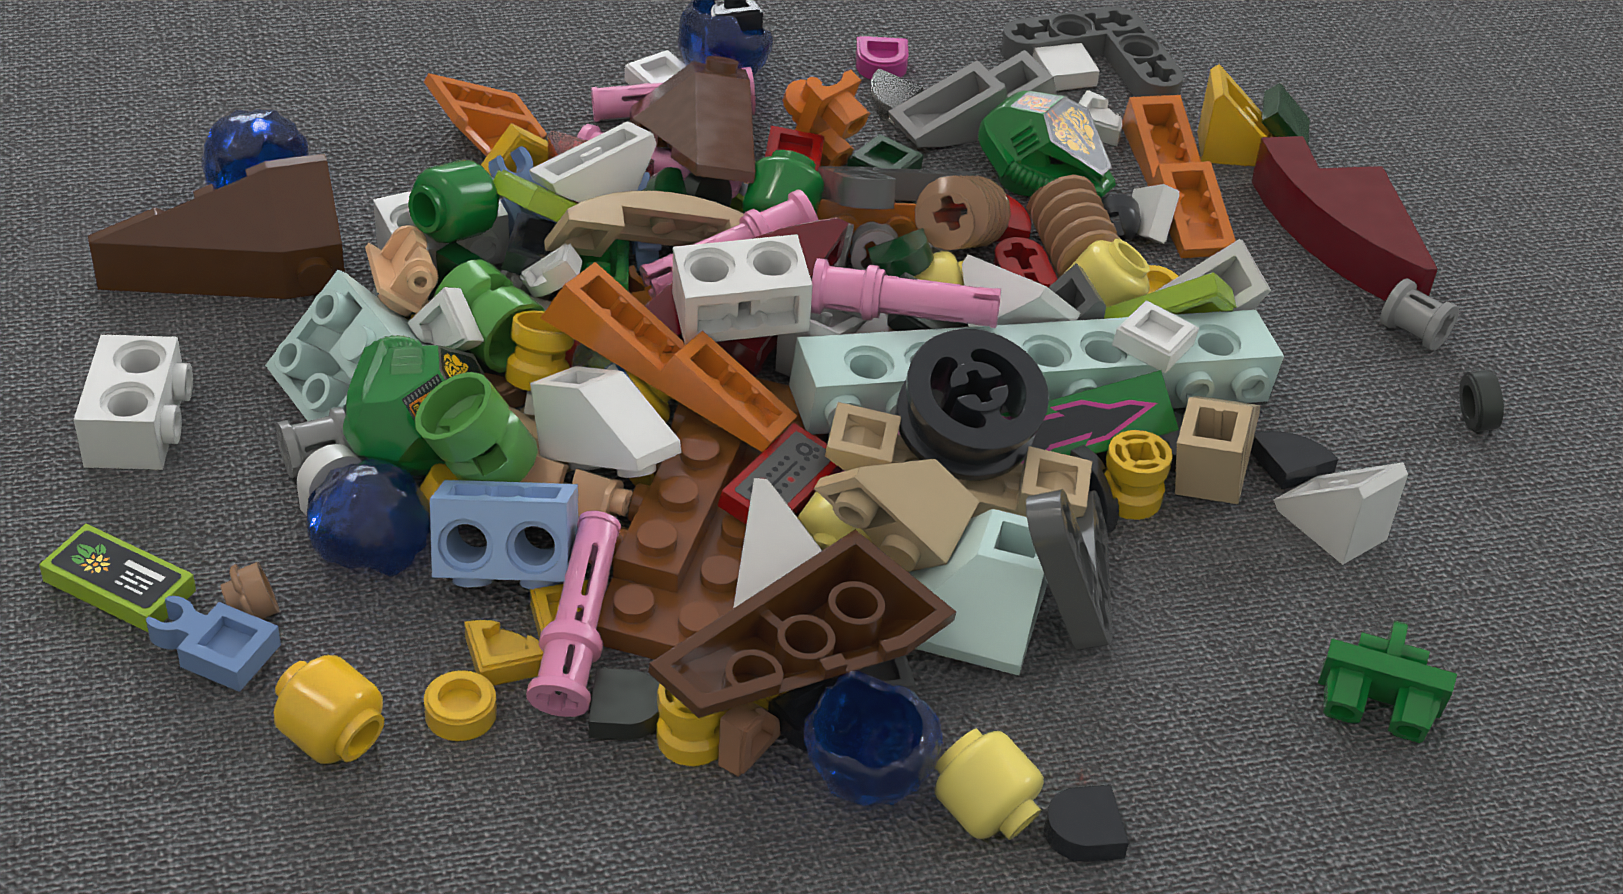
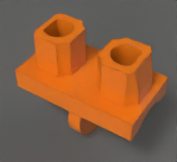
[782,69,870,166]

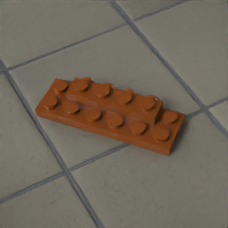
[596,377,826,660]

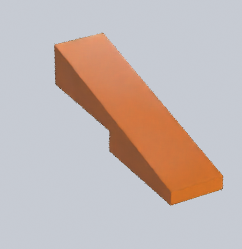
[1122,95,1236,258]
[540,262,797,452]

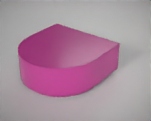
[856,36,908,82]

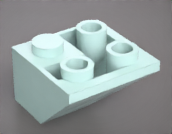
[265,270,432,421]
[909,509,1048,676]

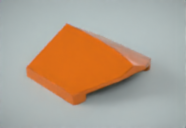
[424,73,547,157]

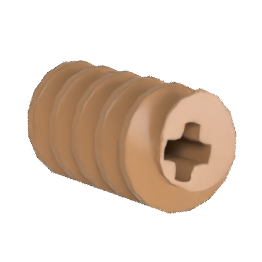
[915,175,1011,250]
[1026,175,1121,278]

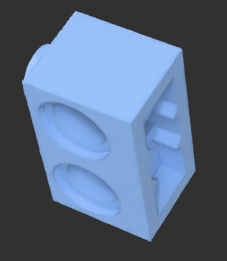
[430,480,578,589]

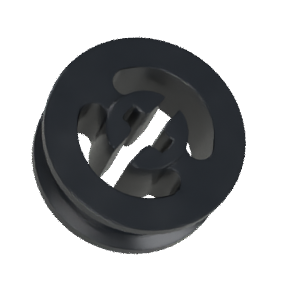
[895,329,1049,481]

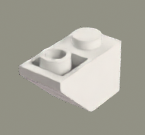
[530,366,682,478]

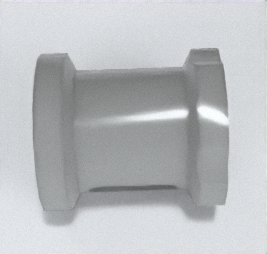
[850,221,898,270]
[1380,278,1460,351]
[276,407,354,478]

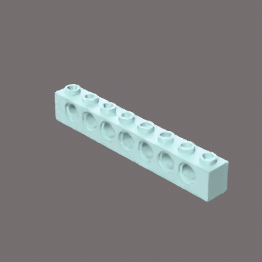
[789,310,1284,435]

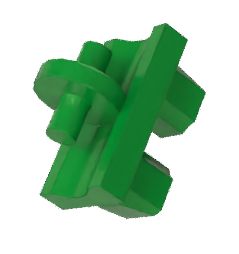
[1317,621,1457,743]

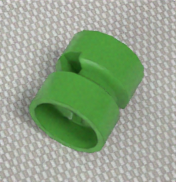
[434,260,545,373]
[415,372,538,482]

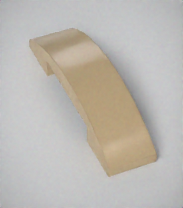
[544,191,744,257]
[825,402,1092,518]

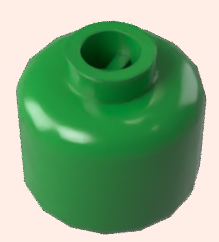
[742,150,825,215]
[408,160,500,243]

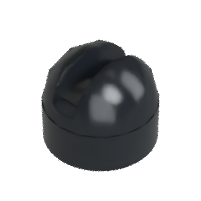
[1101,194,1141,241]

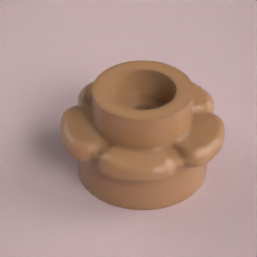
[221,562,280,619]

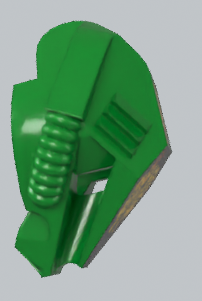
[978,91,1116,198]
[343,335,484,476]

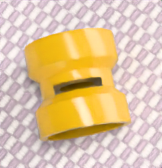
[505,310,574,391]
[1104,430,1172,520]
[656,684,729,766]

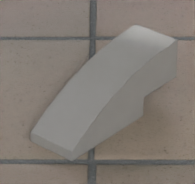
[888,50,1057,147]

